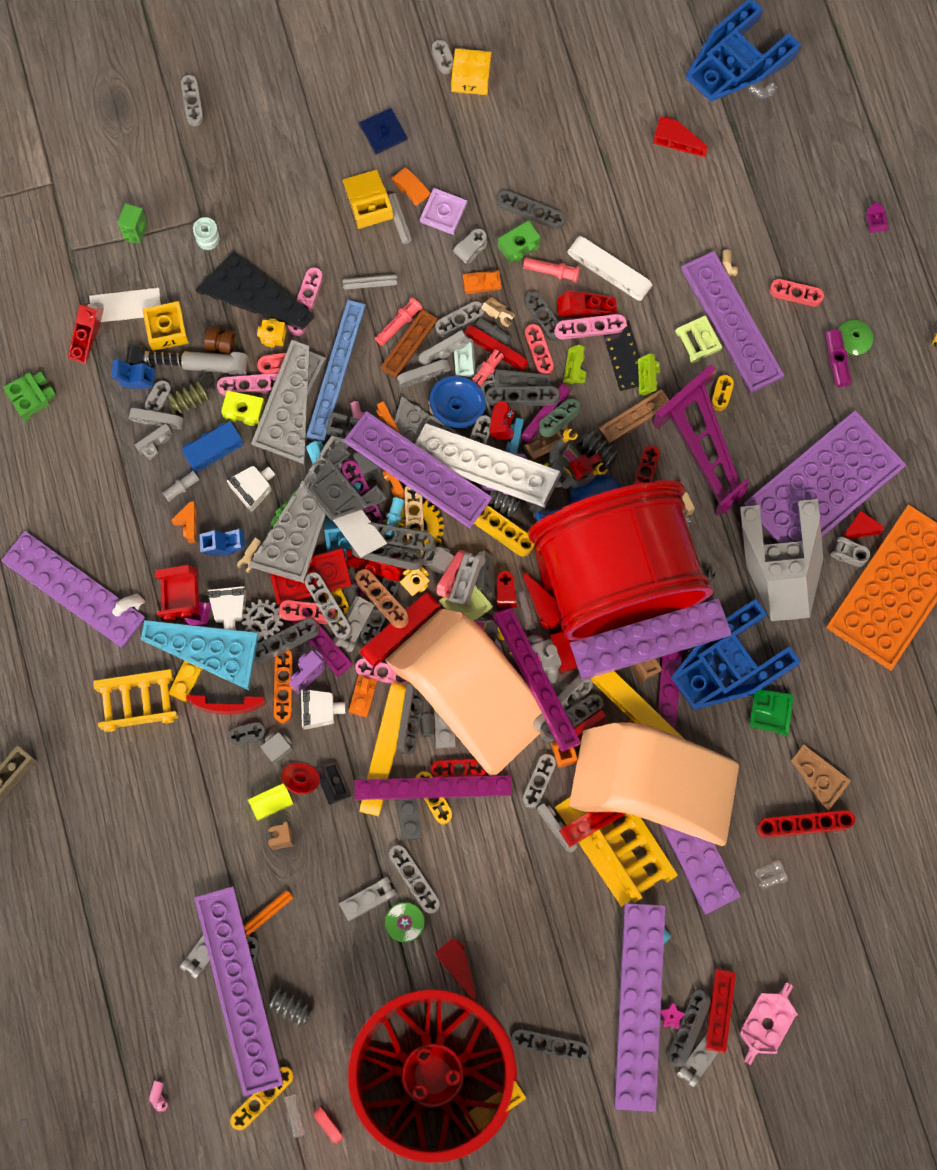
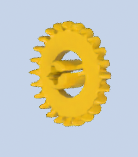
[383,497,444,557]

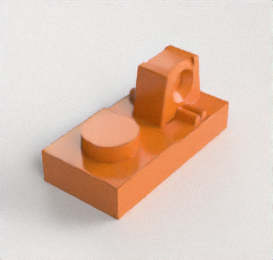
[463,270,502,294]
[348,675,377,718]

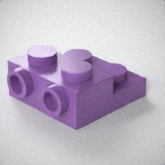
[289,650,325,696]

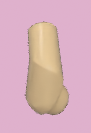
[722,250,738,277]

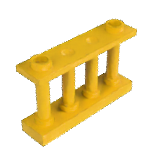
[93,669,179,732]
[592,813,678,903]

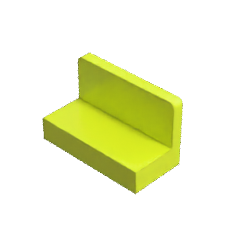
[248,783,294,821]

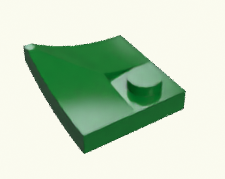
[749,690,794,737]

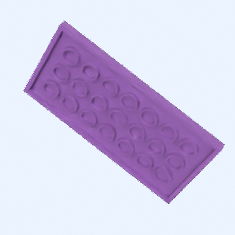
[742,411,906,544]

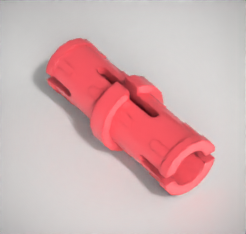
[472,349,504,386]

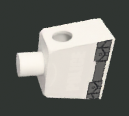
[227,466,275,512]
[208,587,247,630]
[301,690,346,729]

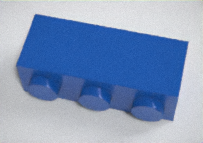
[181,421,244,473]

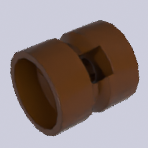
[204,326,236,354]

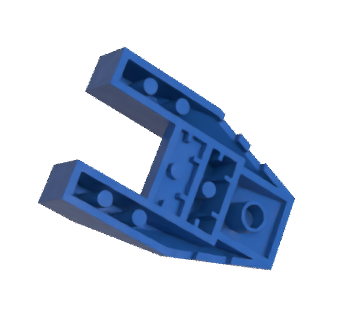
[685,0,801,102]
[671,599,801,710]

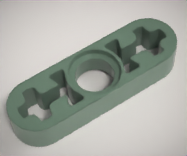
[539,399,580,437]

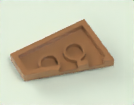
[791,744,851,812]

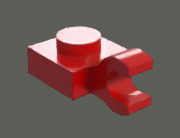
[568,453,602,480]

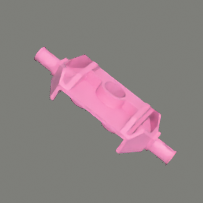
[740,982,798,1065]

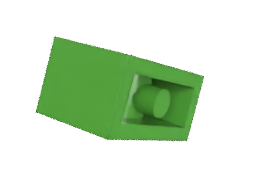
[118,203,148,243]
[498,220,541,263]

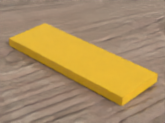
[555,797,654,907]

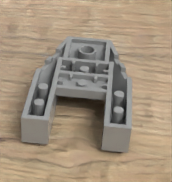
[740,499,823,622]

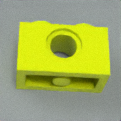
[221,390,265,426]

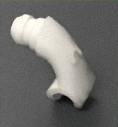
[112,594,146,616]

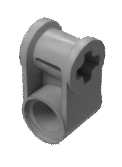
[453,229,487,265]
[831,537,870,567]

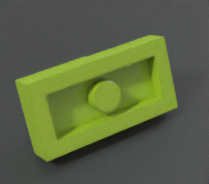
[563,345,587,385]
[638,353,660,396]

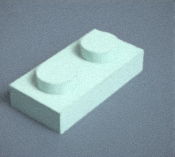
[454,338,476,378]

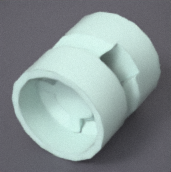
[193,217,220,250]

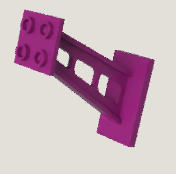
[653,364,749,516]

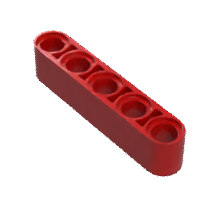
[360,592,442,667]
[756,810,855,838]

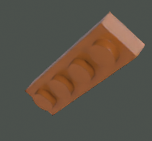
[380,309,438,379]

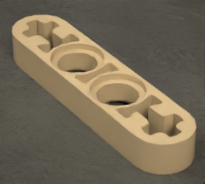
[405,485,425,555]

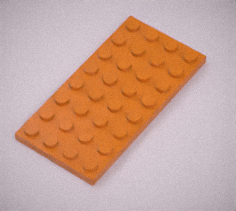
[826,504,937,671]

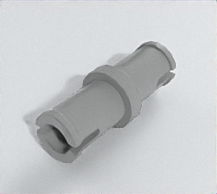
[162,471,199,502]

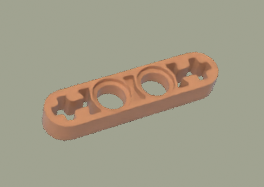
[355,569,409,628]

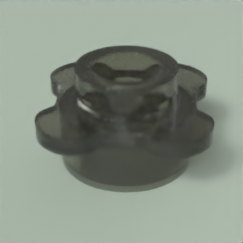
[199,371,216,390]

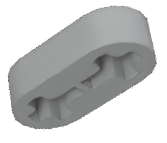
[432,40,454,74]
[145,381,172,413]

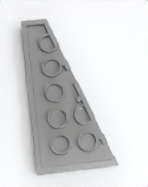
[251,340,310,465]

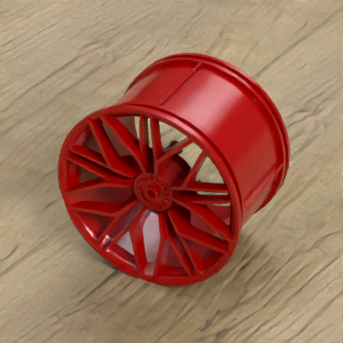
[528,480,713,640]
[348,990,517,1163]

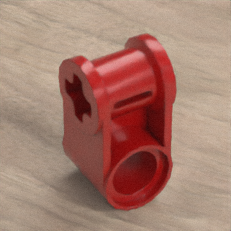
[496,571,517,609]

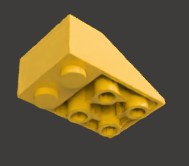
[342,170,393,229]

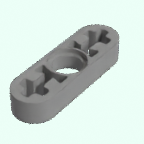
[181,75,204,126]
[435,301,484,337]
[397,359,451,388]
[129,408,184,429]
[523,754,556,809]

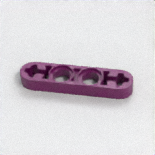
[521,382,572,444]
[341,460,383,524]

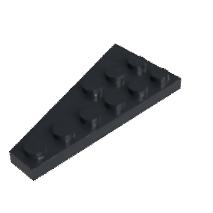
[196,251,315,330]

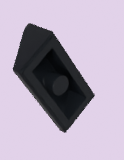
[315,760,351,805]

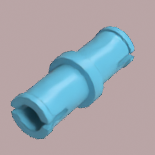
[385,497,405,538]

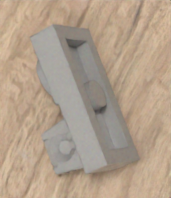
[135,424,172,460]

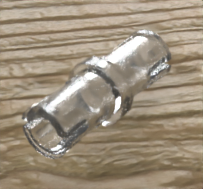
[516,591,536,631]
[284,1094,306,1138]

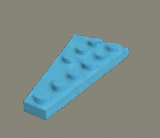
[141,620,259,690]

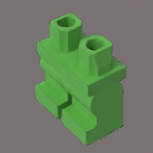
[3,372,56,422]

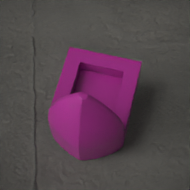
[866,202,888,233]
[185,602,211,627]

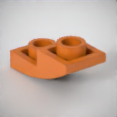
[391,167,431,206]

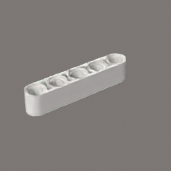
[567,236,652,301]

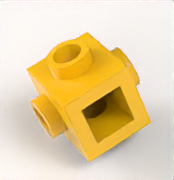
[257,319,286,347]
[399,567,430,596]

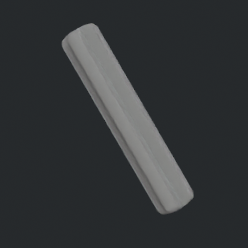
[388,193,412,244]
[343,274,397,290]

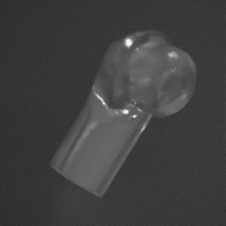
[748,83,776,99]

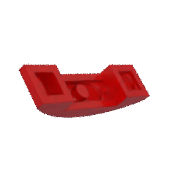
[186,695,266,715]

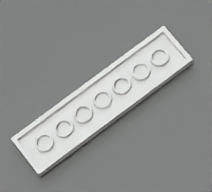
[415,423,561,507]

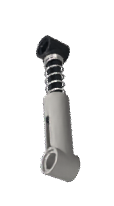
[126,345,248,376]

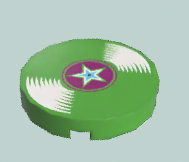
[385,903,424,943]

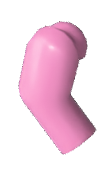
[350,401,364,419]
[149,1081,168,1111]

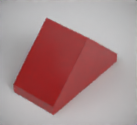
[843,511,884,540]

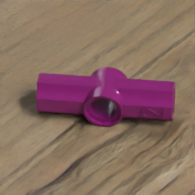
[825,329,852,388]

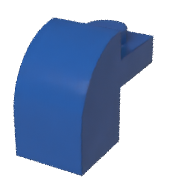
[111,359,155,389]
[199,529,245,556]

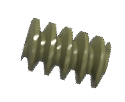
[167,381,209,415]

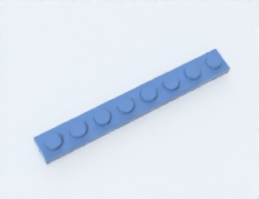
[306,300,366,443]

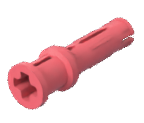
[523,257,580,283]
[375,297,423,346]

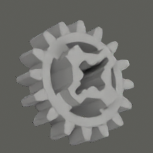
[242,599,284,641]

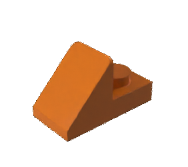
[171,501,197,543]

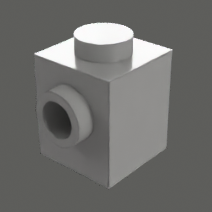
[423,547,455,574]
[260,732,292,765]

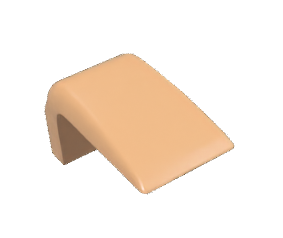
[385,609,544,776]
[569,722,739,846]

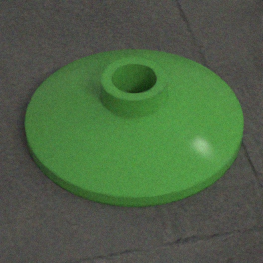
[838,320,873,355]

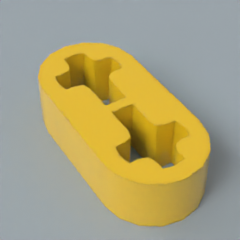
[711,375,734,411]

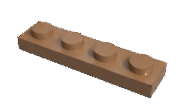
[599,389,669,445]

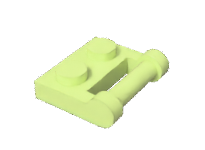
[675,316,722,363]

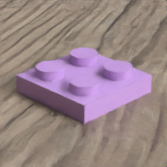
[420,188,467,235]

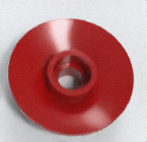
[281,763,320,794]

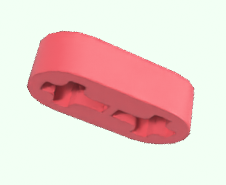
[312,1106,344,1144]

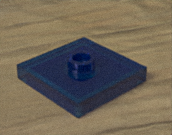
[359,108,408,155]

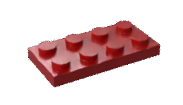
[270,548,352,606]

